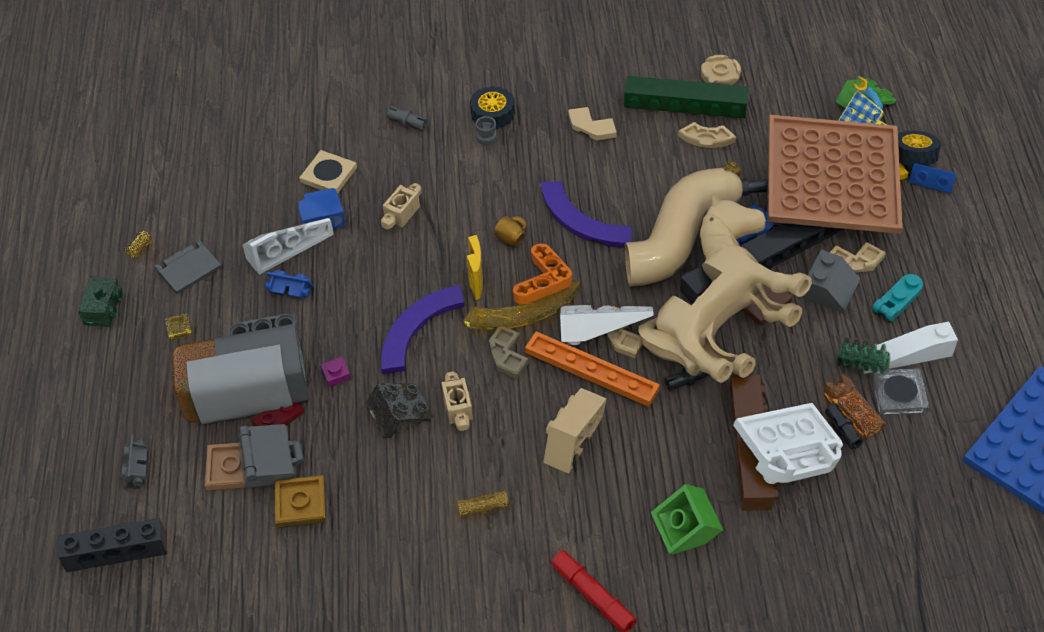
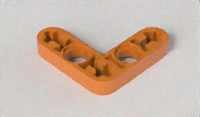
[513,244,573,304]

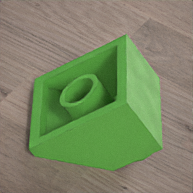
[651,484,723,555]

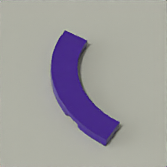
[541,181,632,247]
[381,285,464,374]

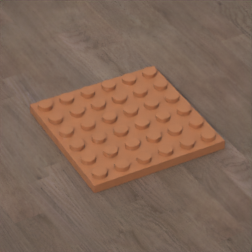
[767,115,903,234]

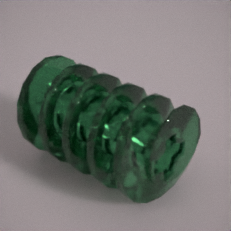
[837,338,891,374]

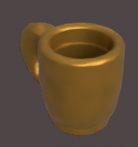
[493,216,527,247]

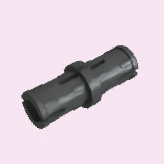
[387,106,428,131]

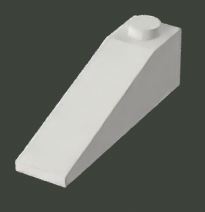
[856,322,958,374]

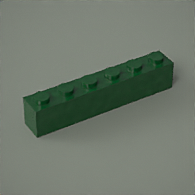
[624,76,749,118]

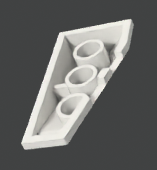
[243,218,334,275]
[560,305,653,345]

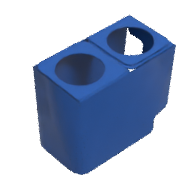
[298,188,345,229]

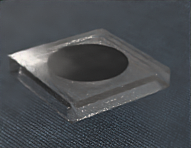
[872,368,929,414]

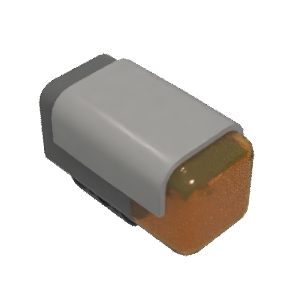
[171,314,309,425]

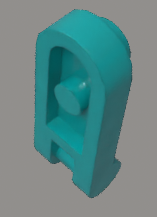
[872,274,923,322]

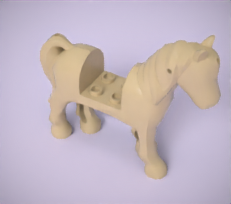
[638,194,812,383]

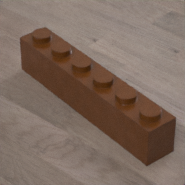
[729,374,778,511]

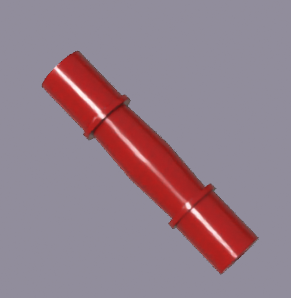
[551,550,637,632]

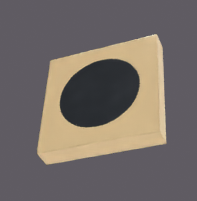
[299,150,357,194]

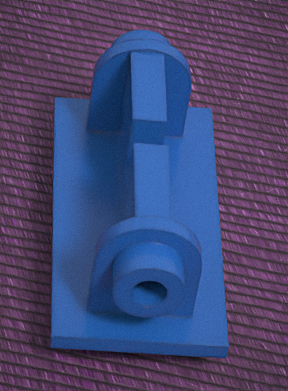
[909,163,957,193]
[265,270,314,299]

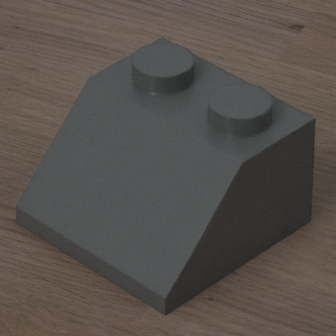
[802,250,860,313]

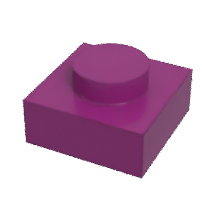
[320,357,351,387]

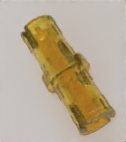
[457,490,509,517]

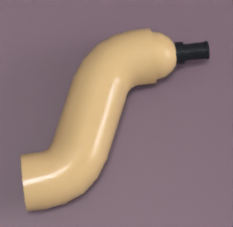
[625,168,768,287]

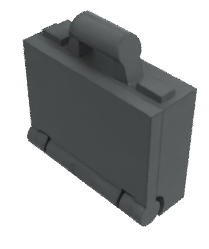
[238,424,304,488]

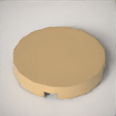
[701,55,741,85]

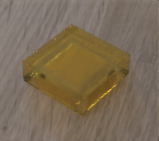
[165,313,192,340]

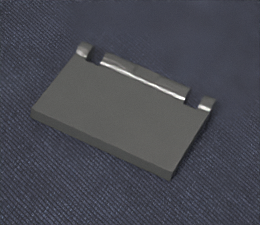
[154,240,222,294]

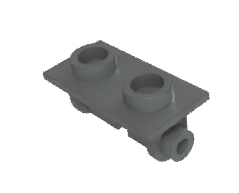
[120,435,148,489]

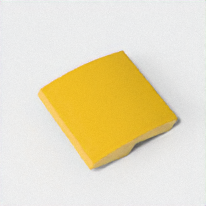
[467,235,483,300]

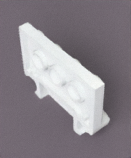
[733,403,843,484]

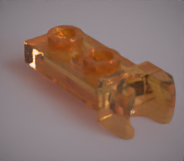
[824,374,886,439]

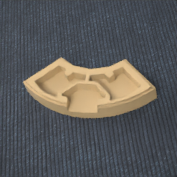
[678,122,736,148]

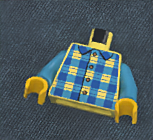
[838,76,887,125]

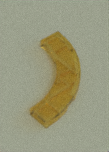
[464,280,581,329]

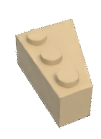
[543,388,607,474]

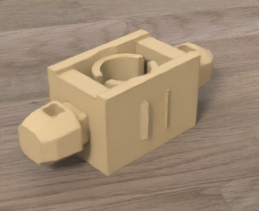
[381,183,422,230]
[441,371,473,431]

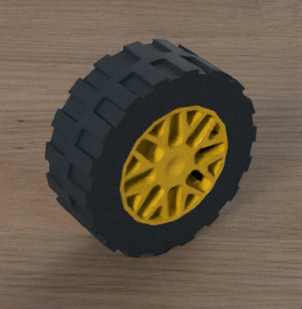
[470,86,515,129]
[898,130,941,167]

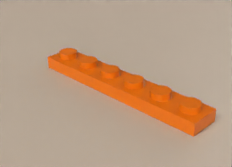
[525,331,660,407]

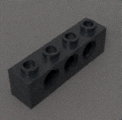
[58,518,167,572]

